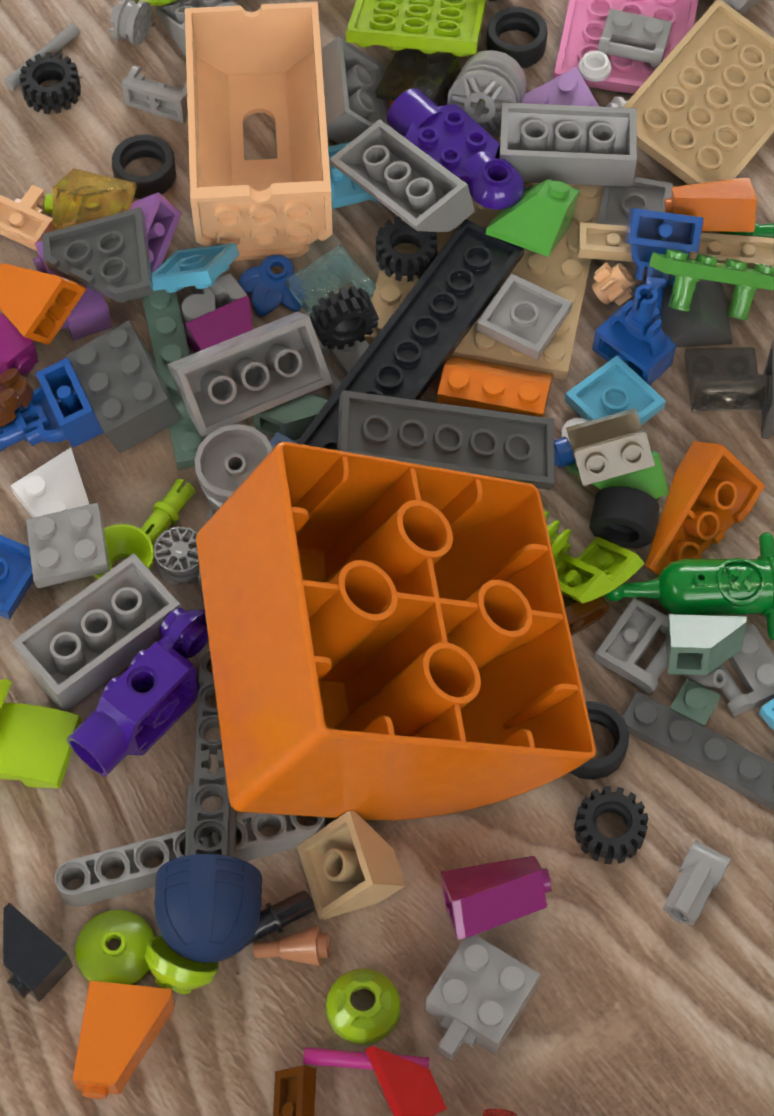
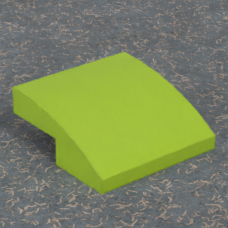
[555,536,645,603]
[0,702,83,789]

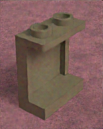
[566,408,655,486]

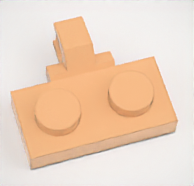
[0,185,55,251]

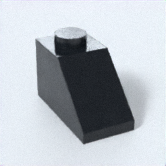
[3,903,73,1002]

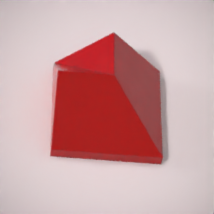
[365,1046,447,1116]

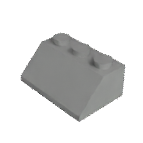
[321,37,389,144]

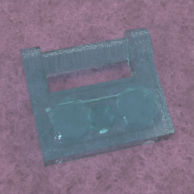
[285,244,377,316]

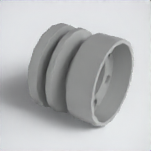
[447,50,527,137]

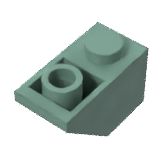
[253,393,329,441]
[666,614,747,675]

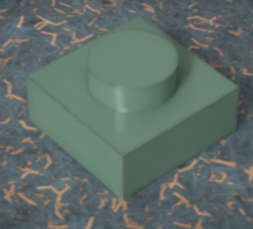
[670,678,721,727]

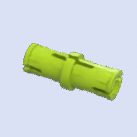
[141,478,196,547]

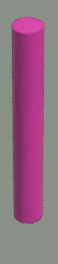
[303,1047,430,1070]

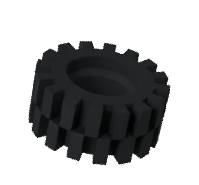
[19,52,81,114]
[376,216,438,282]
[309,286,379,350]
[574,786,648,864]

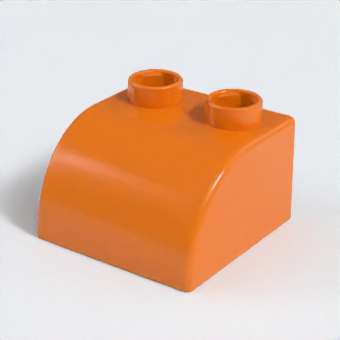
[196,442,596,821]

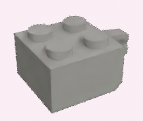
[425,935,540,1061]

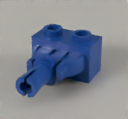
[625,208,704,318]
[592,285,676,385]
[0,357,104,452]

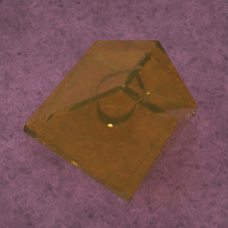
[53,168,137,231]

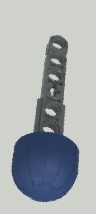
[154,651,262,963]

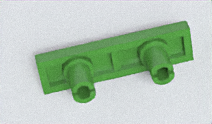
[649,249,774,320]

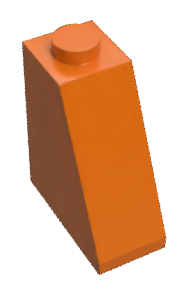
[664,178,757,232]
[0,263,86,345]
[72,981,176,1099]

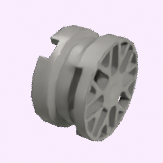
[109,0,151,46]
[154,527,200,586]

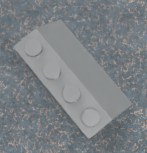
[499,102,637,187]
[329,119,475,232]
[167,312,333,437]
[11,553,181,712]

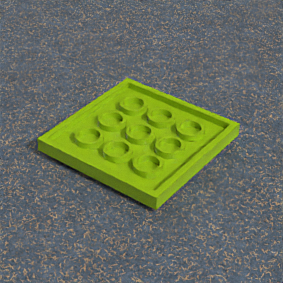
[346,0,487,57]

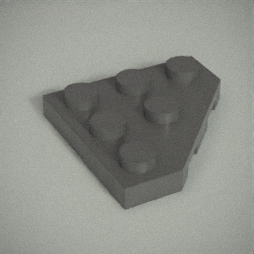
[42,207,154,303]

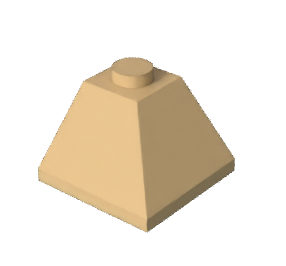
[296,810,406,920]

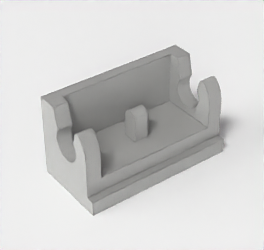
[121,65,188,123]

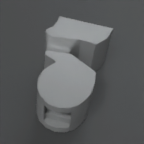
[182,273,248,325]

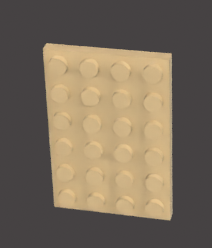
[622,0,774,185]

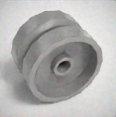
[194,424,273,510]

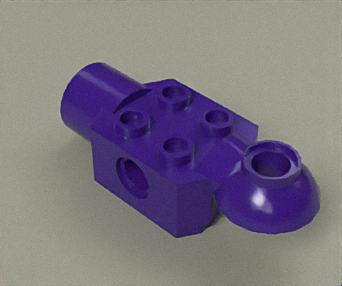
[387,88,525,210]
[67,608,209,777]

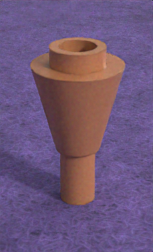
[253,925,330,966]

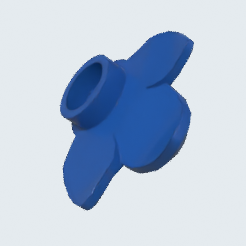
[238,255,304,317]

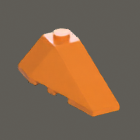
[645,441,766,577]

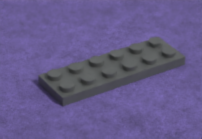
[337,390,555,490]

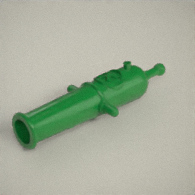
[605,532,774,640]

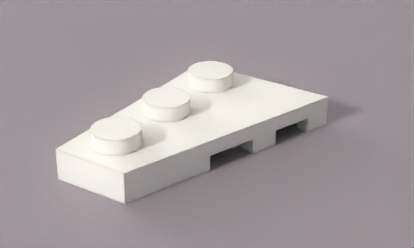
[10,447,89,518]

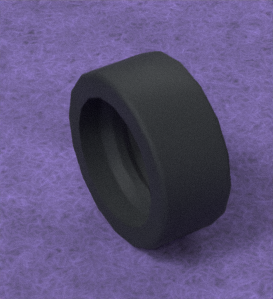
[486,7,548,68]
[112,134,176,199]
[569,701,629,780]

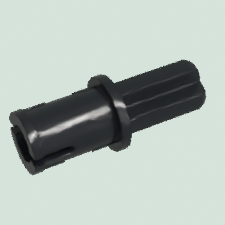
[247,891,315,946]

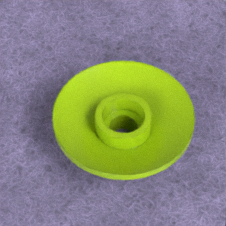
[75,910,155,985]

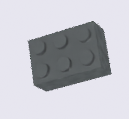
[67,320,182,453]

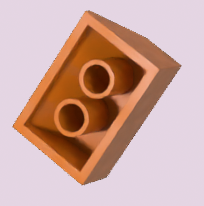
[437,356,553,417]

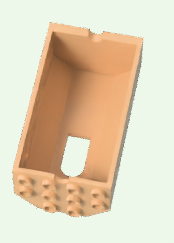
[185,2,333,261]

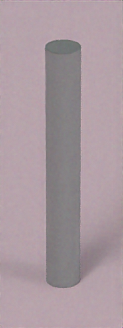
[4,23,80,91]

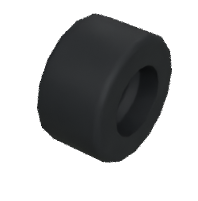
[589,486,660,548]

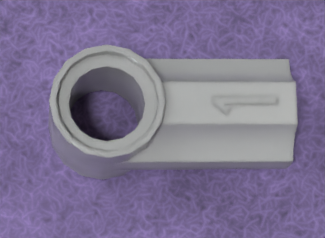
[663,840,731,926]

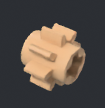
[592,262,635,306]

